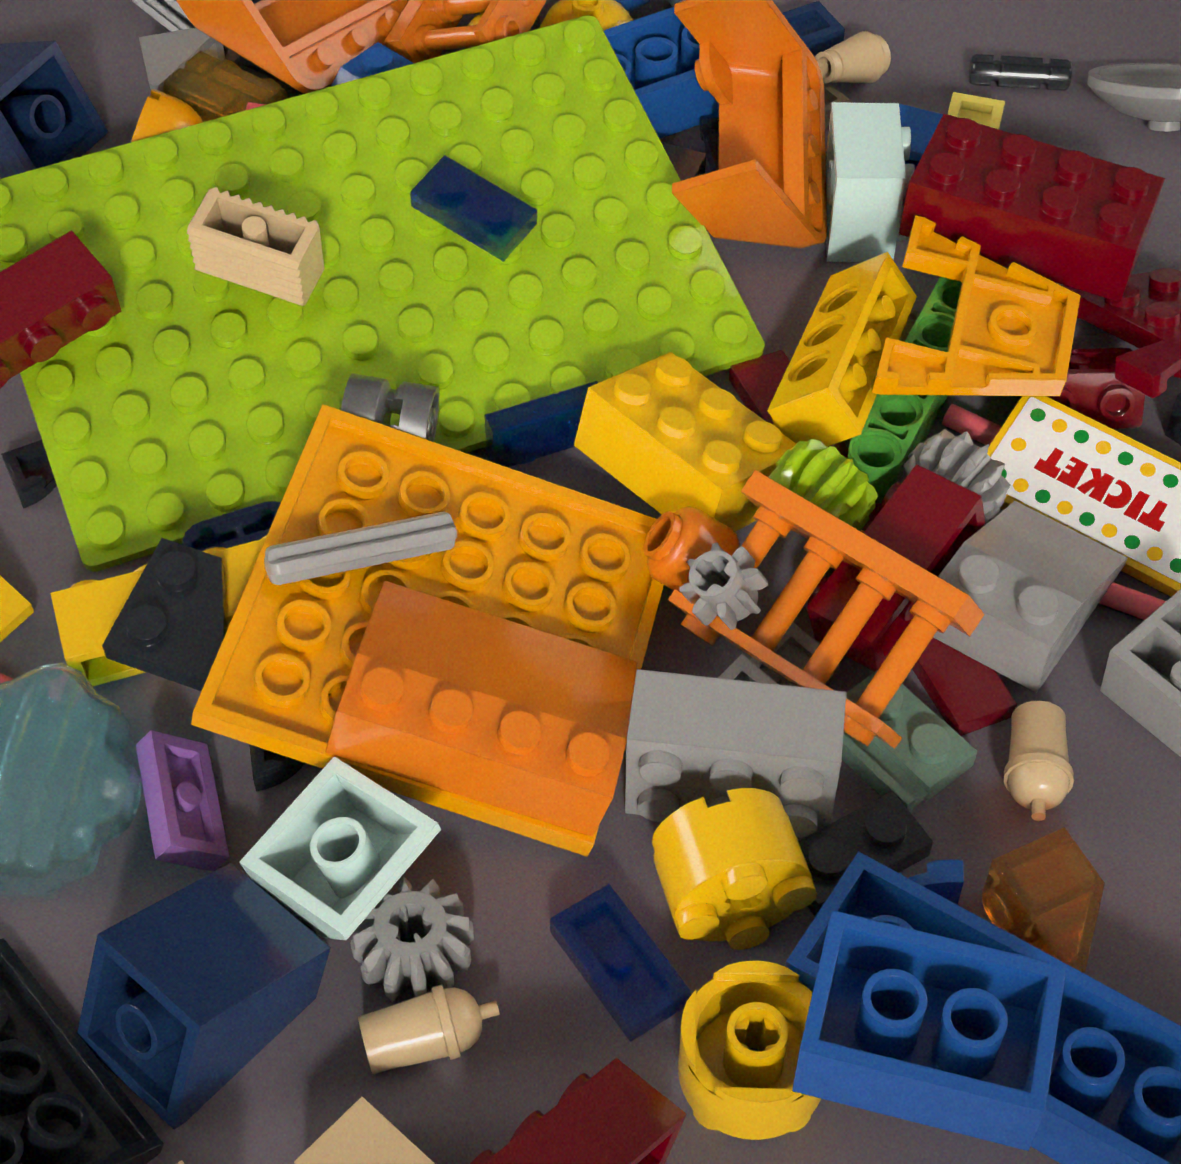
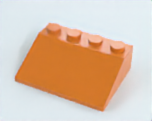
[326,581,637,837]

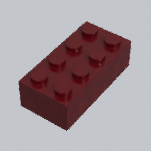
[899,114,1165,303]

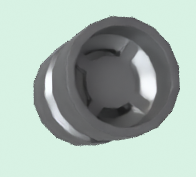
[341,373,440,442]

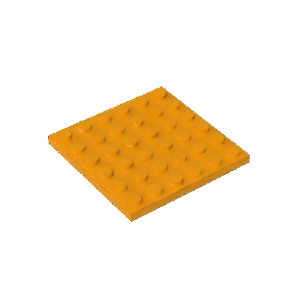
[191,404,664,857]

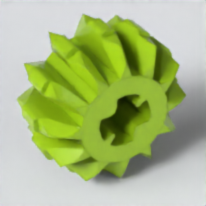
[769,439,878,530]

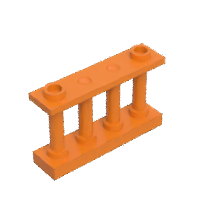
[384,0,547,63]
[668,470,985,749]

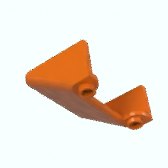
[176,0,409,94]

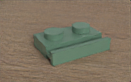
[842,670,977,814]

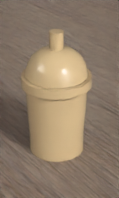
[1004,701,1074,821]
[358,985,500,1074]

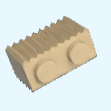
[187,187,325,306]

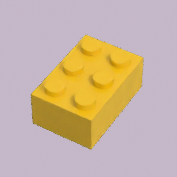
[574,352,796,532]

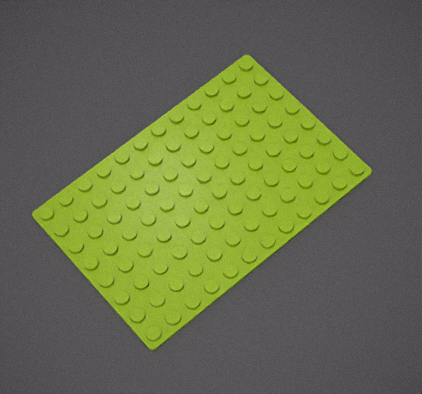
[0,15,765,572]

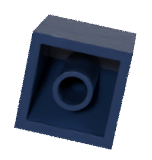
[0,40,108,178]
[77,863,331,1130]

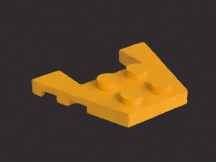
[872,215,1081,396]

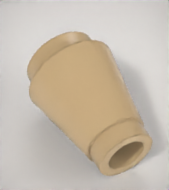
[815,31,891,84]

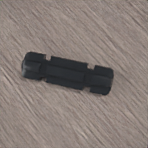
[969,54,1072,91]

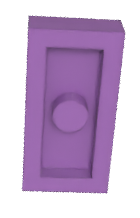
[136,730,229,872]

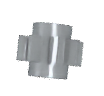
[679,543,768,630]

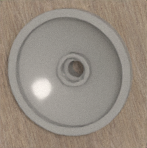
[1087,63,1181,132]

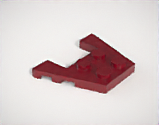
[1061,268,1181,398]

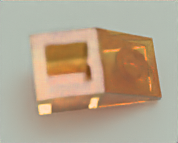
[982,827,1105,973]

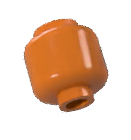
[643,506,740,592]

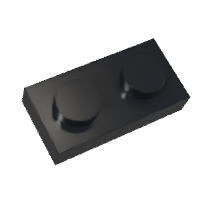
[798,791,933,917]

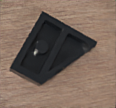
[102,538,227,691]

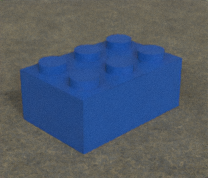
[792,910,1067,1151]

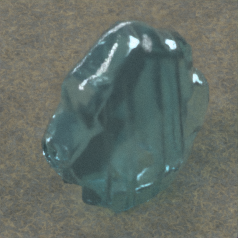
[0,662,142,901]

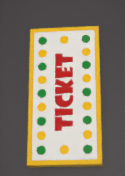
[987,396,1181,597]

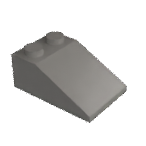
[933,501,1128,693]

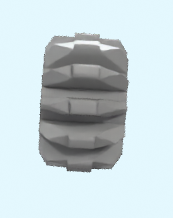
[899,429,1011,524]
[351,876,474,1003]

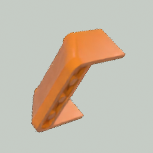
[672,0,827,249]

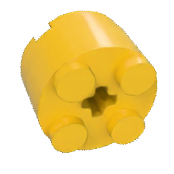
[651,788,817,950]
[678,961,821,1140]

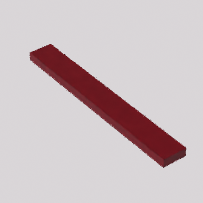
[729,350,1017,736]

